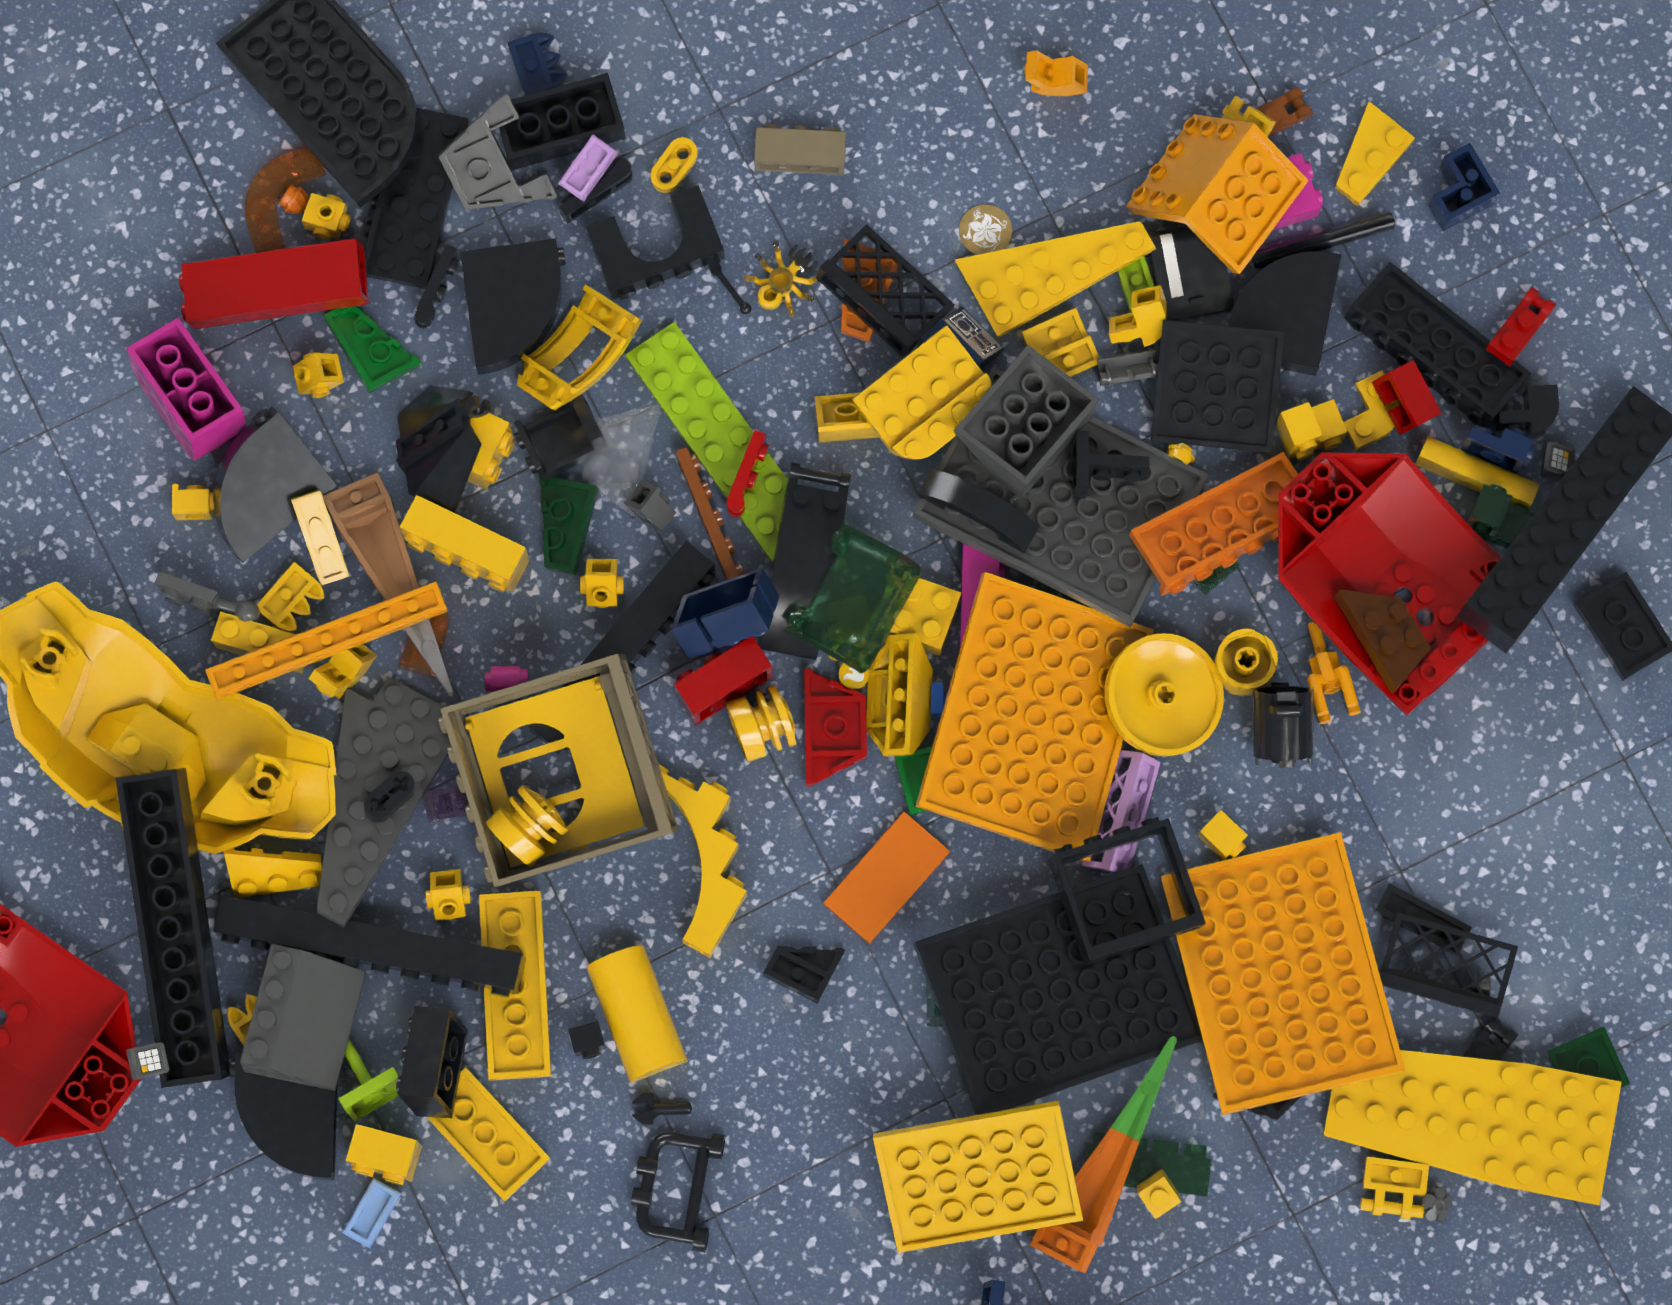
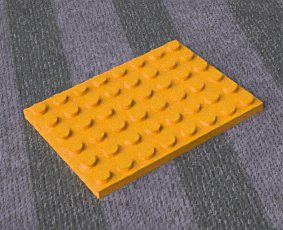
[915,572,1154,862]
[1161,832,1405,1116]

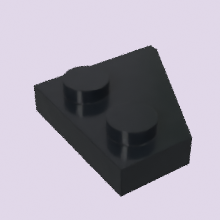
[763,946,845,1004]

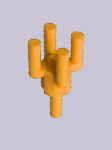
[1307,622,1361,724]

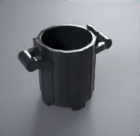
[1253,682,1314,768]

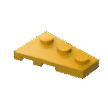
[1335,101,1415,207]

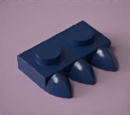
[507,33,567,96]

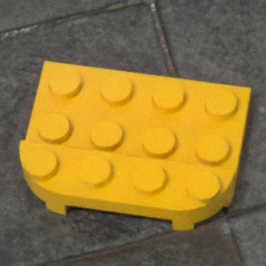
[851,325,992,460]

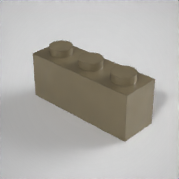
[754,124,846,175]

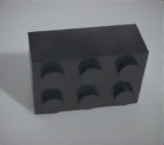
[396,1006,468,1118]

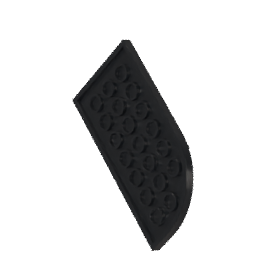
[216,0,418,208]

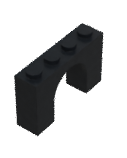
[586,185,725,300]

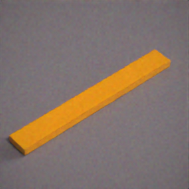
[205,581,448,700]

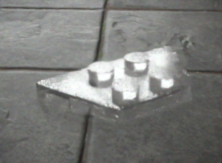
[582,404,661,519]

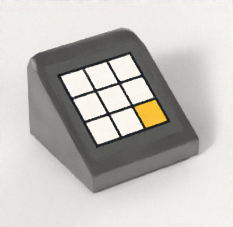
[1540,441,1575,478]
[126,1042,169,1080]

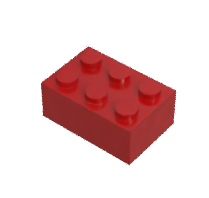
[674,636,773,726]

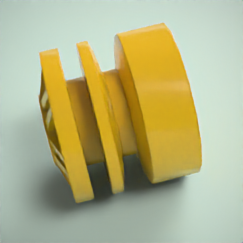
[725,684,797,763]
[486,785,569,867]

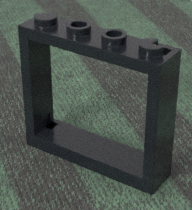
[1048,817,1206,966]

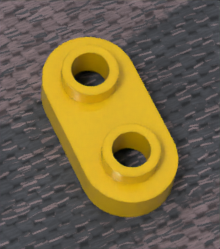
[650,137,698,193]

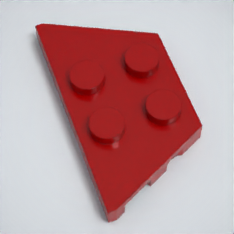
[804,669,867,787]

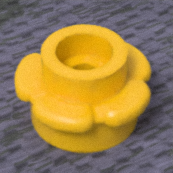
[1167,443,1195,465]

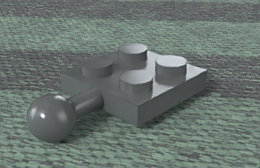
[155,572,260,622]

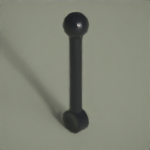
[710,264,752,315]

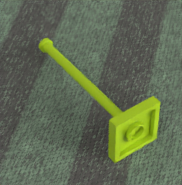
[338,1038,400,1122]

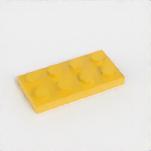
[427,1067,550,1202]

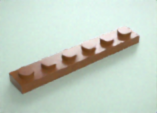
[675,447,744,580]

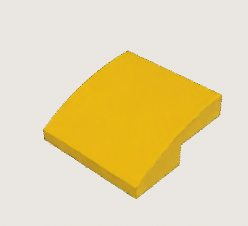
[1020,308,1100,377]

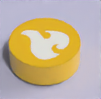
[839,659,869,691]

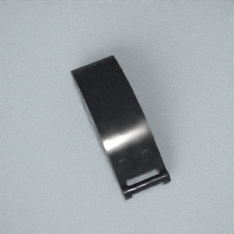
[757,462,851,660]

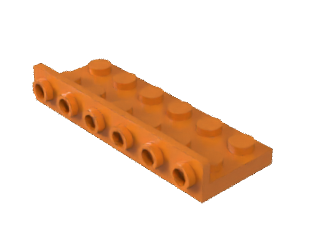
[1129,452,1298,596]

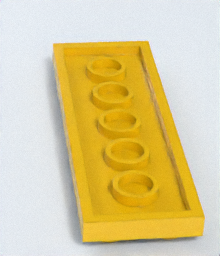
[479,891,551,1081]

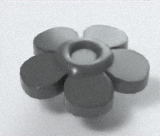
[1422,1187,1452,1222]

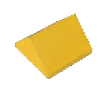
[815,392,879,443]

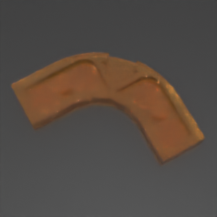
[245,147,326,253]

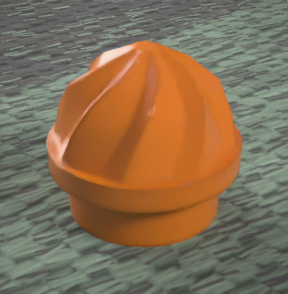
[278,184,309,214]

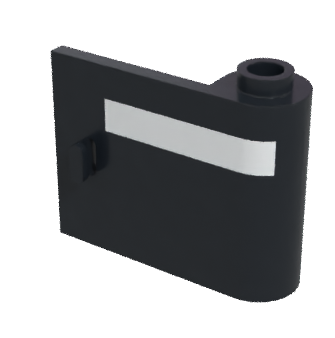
[1145,225,1234,321]

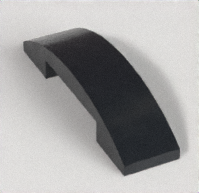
[917,469,1039,554]

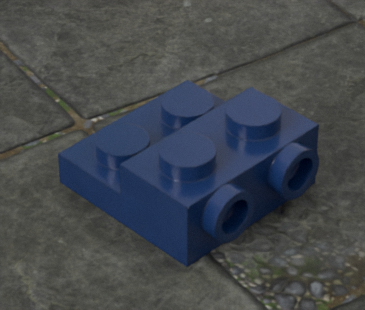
[1460,427,1537,474]

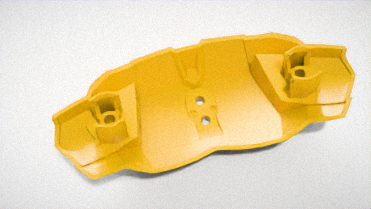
[0,582,337,854]

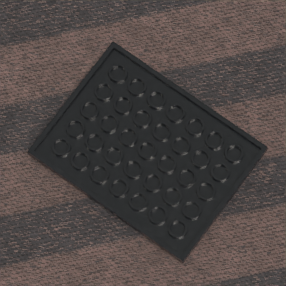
[913,864,1203,1115]

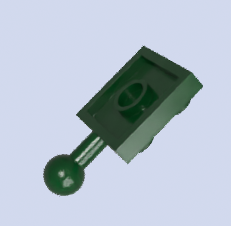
[1547,1027,1630,1088]

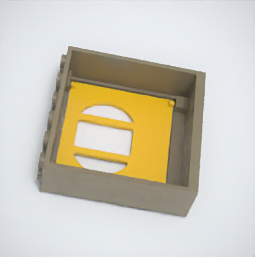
[438,654,679,888]

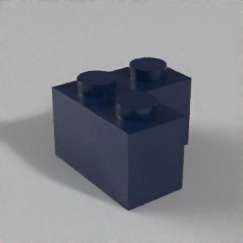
[1429,143,1500,231]

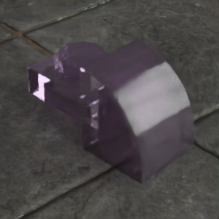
[422,786,469,823]

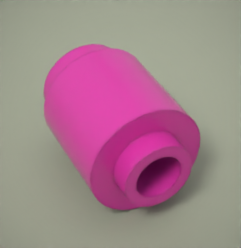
[485,666,529,693]

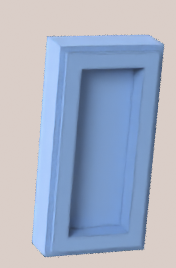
[342,1178,401,1249]

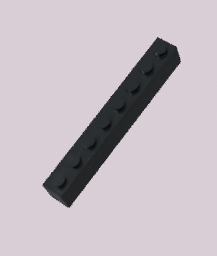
[528,541,715,754]

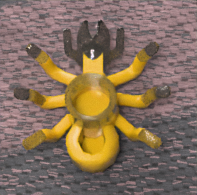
[743,240,819,317]

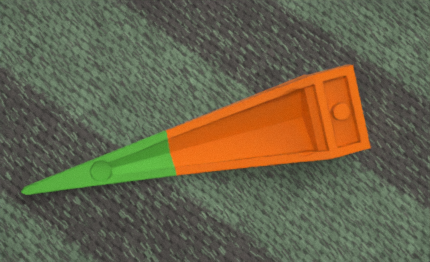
[1030,1036,1177,1273]

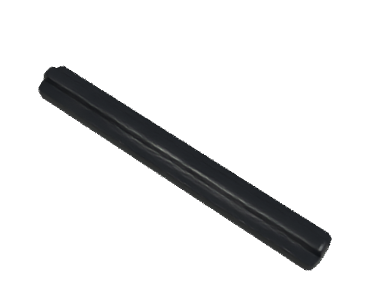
[1251,213,1396,268]

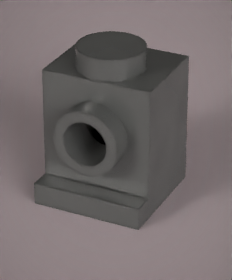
[624,480,676,531]

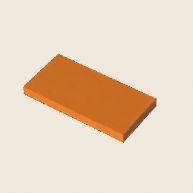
[823,812,950,945]

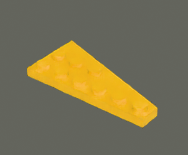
[955,221,1156,338]

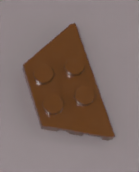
[1334,589,1431,693]

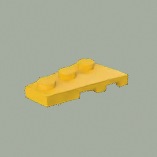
[223,848,323,898]

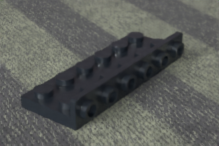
[364,108,468,289]
[1344,262,1531,428]

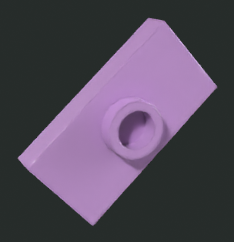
[558,135,618,202]

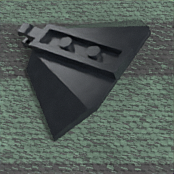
[396,385,491,513]

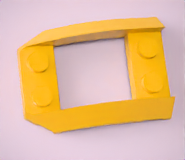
[517,284,643,411]

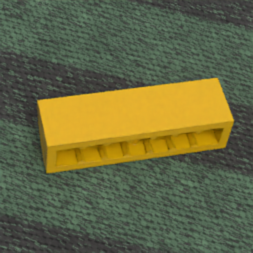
[1415,436,1540,513]

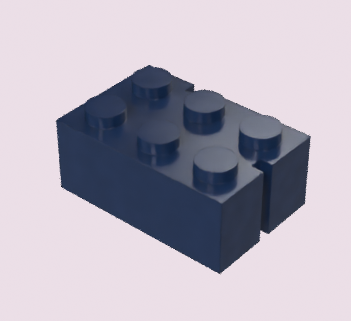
[671,568,780,658]

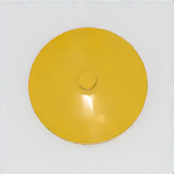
[1104,633,1224,757]

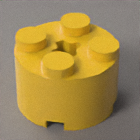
[1214,629,1278,696]

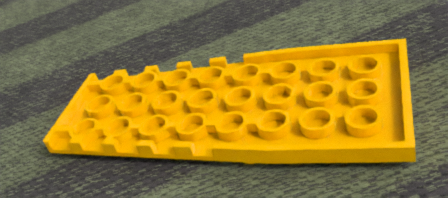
[1323,1050,1622,1206]

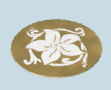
[959,204,1012,255]

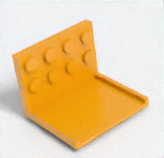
[1125,114,1309,274]

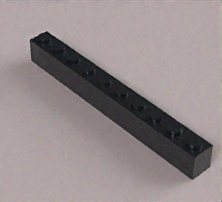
[213,895,526,998]

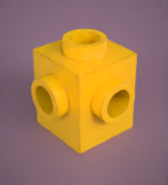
[302,193,351,240]
[292,352,344,398]
[580,559,624,608]
[425,869,471,921]

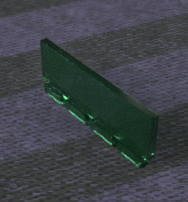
[1085,1132,1212,1197]

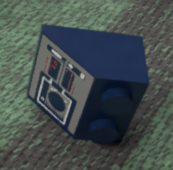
[919,307,1004,370]

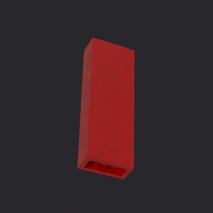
[179,238,369,329]

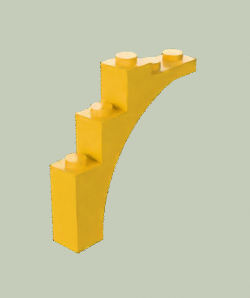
[659,764,747,958]

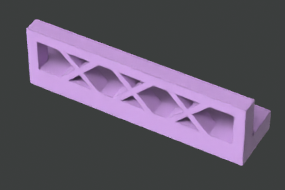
[1081,750,1161,874]

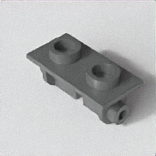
[1097,349,1159,387]

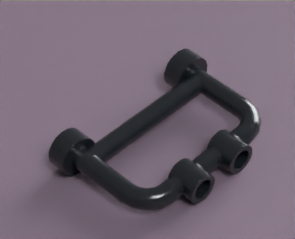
[631,1133,726,1253]

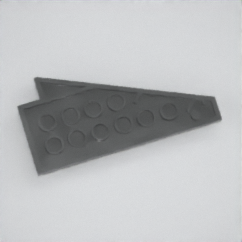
[317,677,466,927]

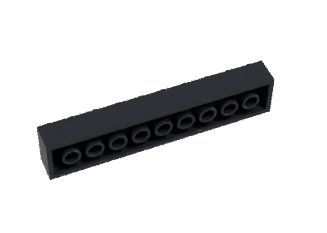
[1457,386,1672,654]
[116,768,230,1088]

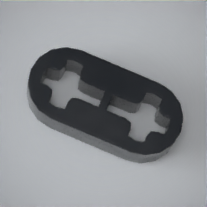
[364,771,415,823]

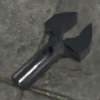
[632,1093,692,1125]

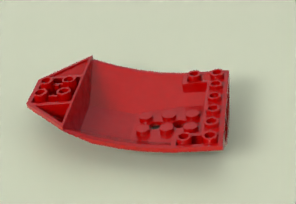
[1278,452,1501,716]
[0,904,141,1147]

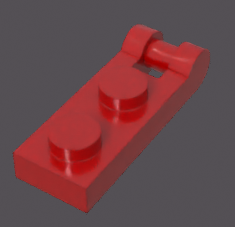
[1486,287,1557,366]
[726,430,770,518]

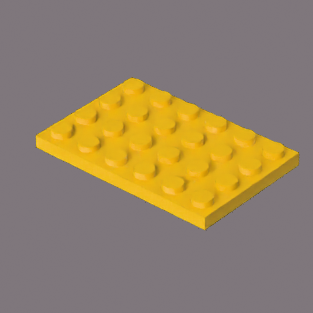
[873,1101,1083,1253]

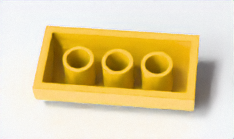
[586,945,688,1084]

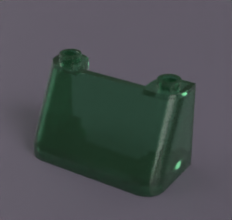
[784,523,921,673]

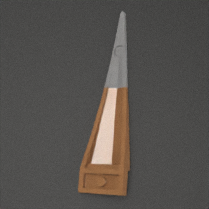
[323,472,453,697]

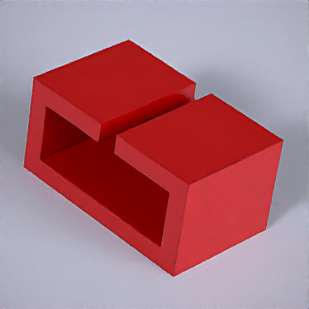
[1372,360,1442,435]

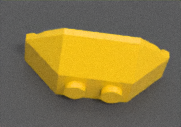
[866,633,933,757]
[86,704,206,804]

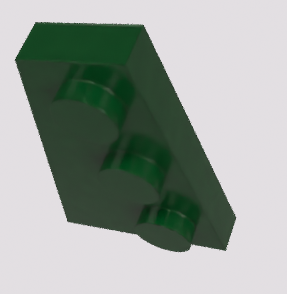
[539,475,599,575]

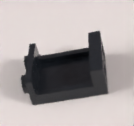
[514,394,609,482]

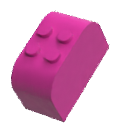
[126,318,247,461]

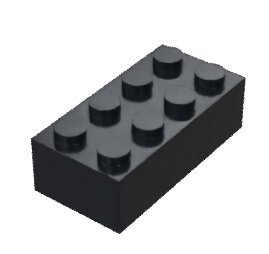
[499,73,626,170]

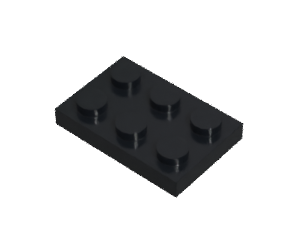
[1573,572,1672,681]

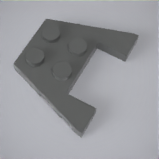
[439,91,558,210]

